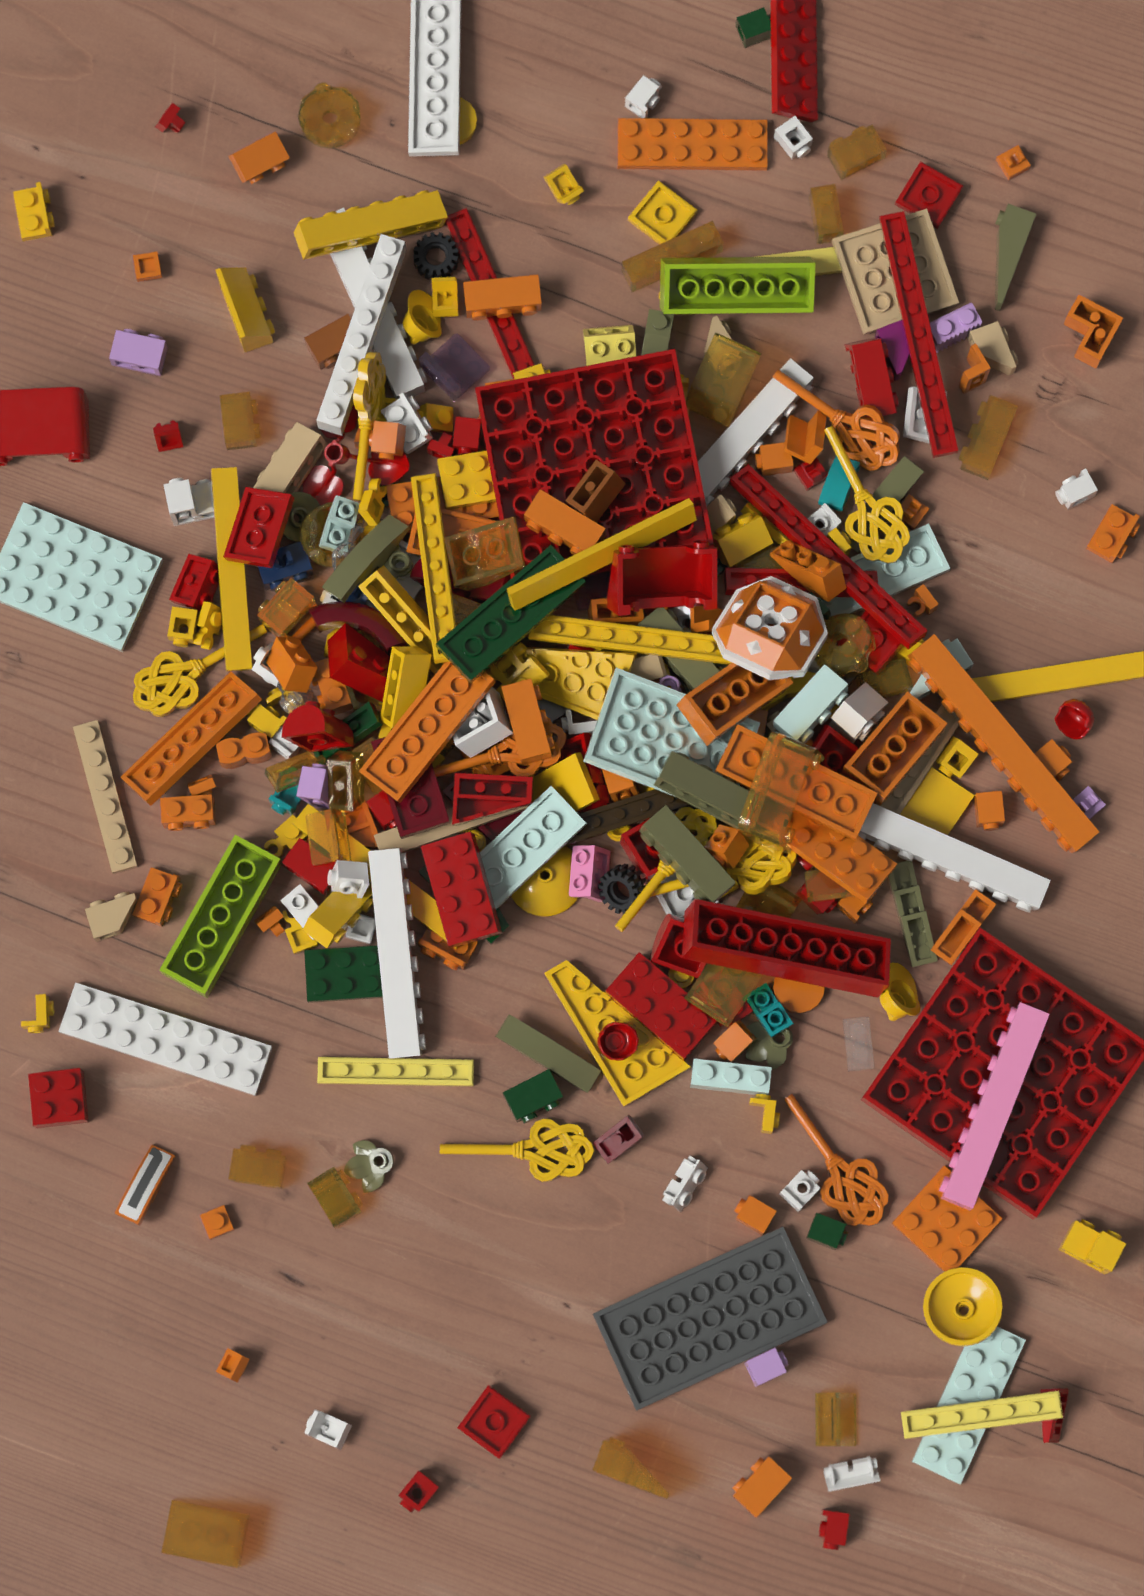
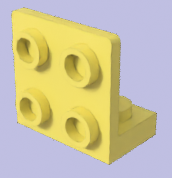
[583,325,636,366]

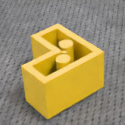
[1058,1219,1126,1275]

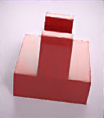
[155,103,186,133]
[153,420,183,452]
[427,432,455,458]
[793,457,828,491]

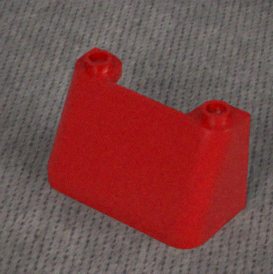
[0,387,90,466]
[607,540,717,616]

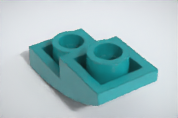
[818,456,860,511]
[744,983,793,1038]

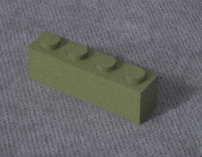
[638,607,723,691]
[654,751,764,833]
[640,805,736,903]

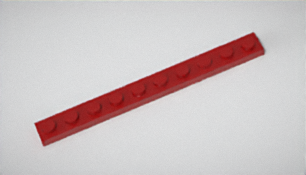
[879,211,958,458]
[729,464,928,650]

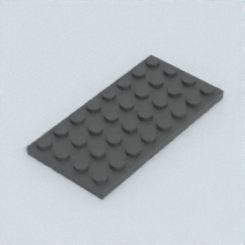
[593,1227,828,1411]

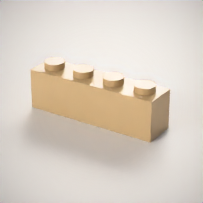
[253,422,328,494]

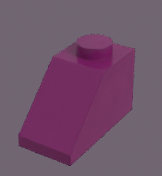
[875,319,910,381]

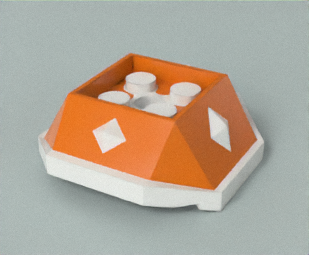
[712,576,828,680]

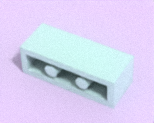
[773,665,849,747]
[690,1059,772,1095]

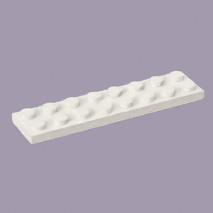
[408,0,461,157]
[58,983,272,1096]

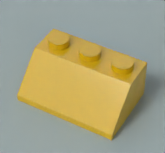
[215,267,275,353]

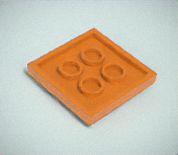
[891,1165,1003,1272]

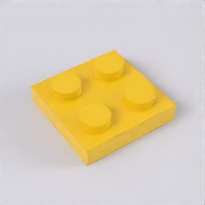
[437,451,496,509]

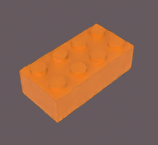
[677,662,794,746]
[840,691,948,806]

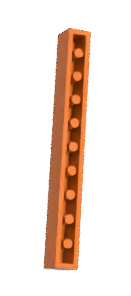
[907,634,1099,853]

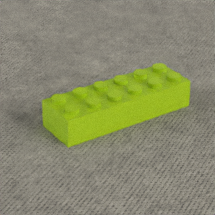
[660,257,815,314]
[159,835,282,999]

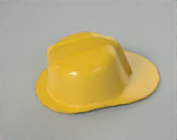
[402,290,442,344]
[880,963,921,1021]

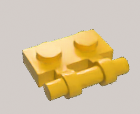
[487,642,550,700]

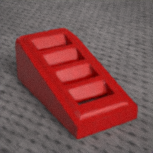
[1040,1388,1069,1443]

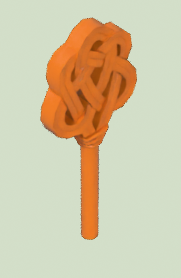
[773,369,900,471]
[434,717,567,777]
[784,1094,889,1226]

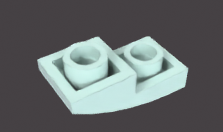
[319,495,359,555]

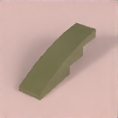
[843,456,925,553]
[322,514,410,603]
[888,860,938,967]
[495,1014,601,1093]

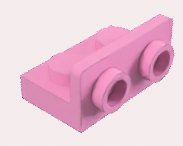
[569,845,611,902]

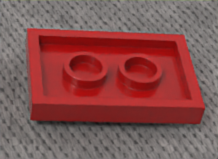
[223,487,295,568]

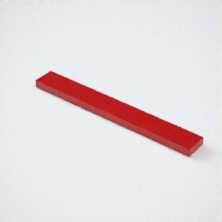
[445,208,535,379]

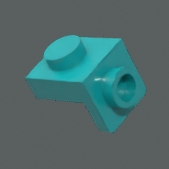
[269,775,302,816]

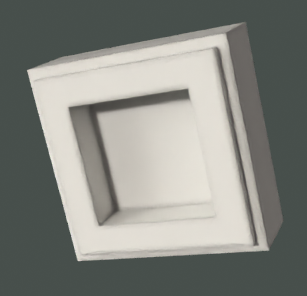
[345,914,376,945]

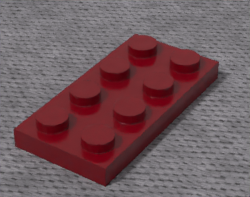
[371,737,450,839]

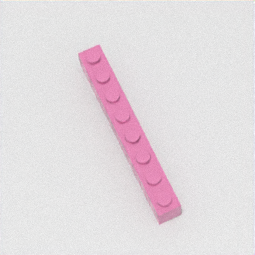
[939,1002,1049,1211]

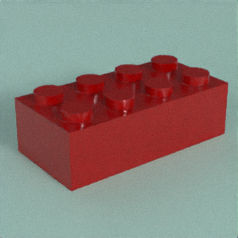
[421,832,502,948]
[605,952,718,1061]

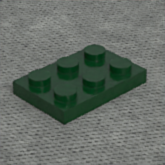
[304,945,383,1003]

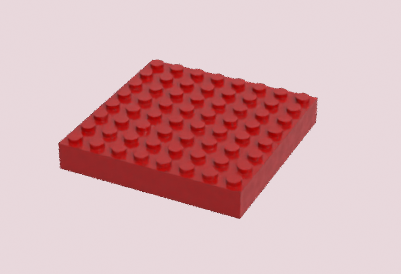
[475,349,714,579]
[861,928,1144,1220]

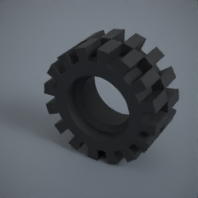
[413,232,459,280]
[598,864,647,914]

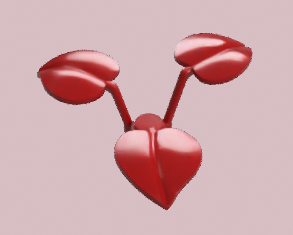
[303,401,410,508]

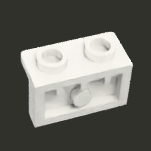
[381,392,433,454]

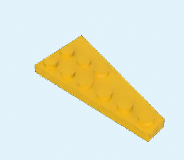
[485,646,637,720]
[544,960,691,1107]

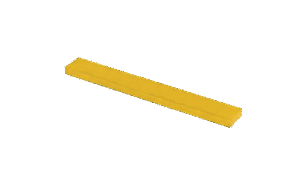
[211,467,252,671]
[411,473,456,664]
[507,498,697,611]
[529,615,732,665]
[972,651,1144,702]
[292,804,458,949]

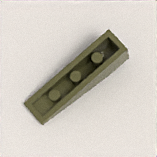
[995,204,1036,311]
[641,309,674,355]

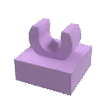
[1073,786,1106,820]

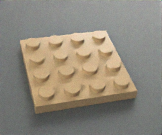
[831,209,959,335]

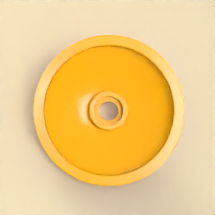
[511,846,579,917]
[923,1267,1003,1346]

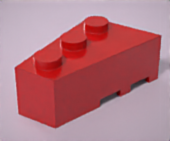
[844,338,899,418]
[327,623,390,702]
[452,773,533,826]

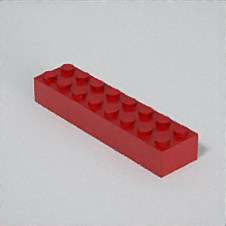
[682,899,891,998]

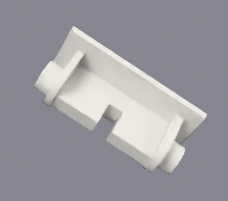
[281,884,319,940]
[662,1156,708,1212]
[823,1456,880,1492]

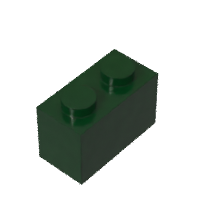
[502,1069,563,1124]

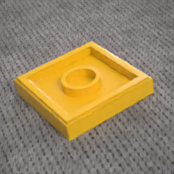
[627,180,698,250]

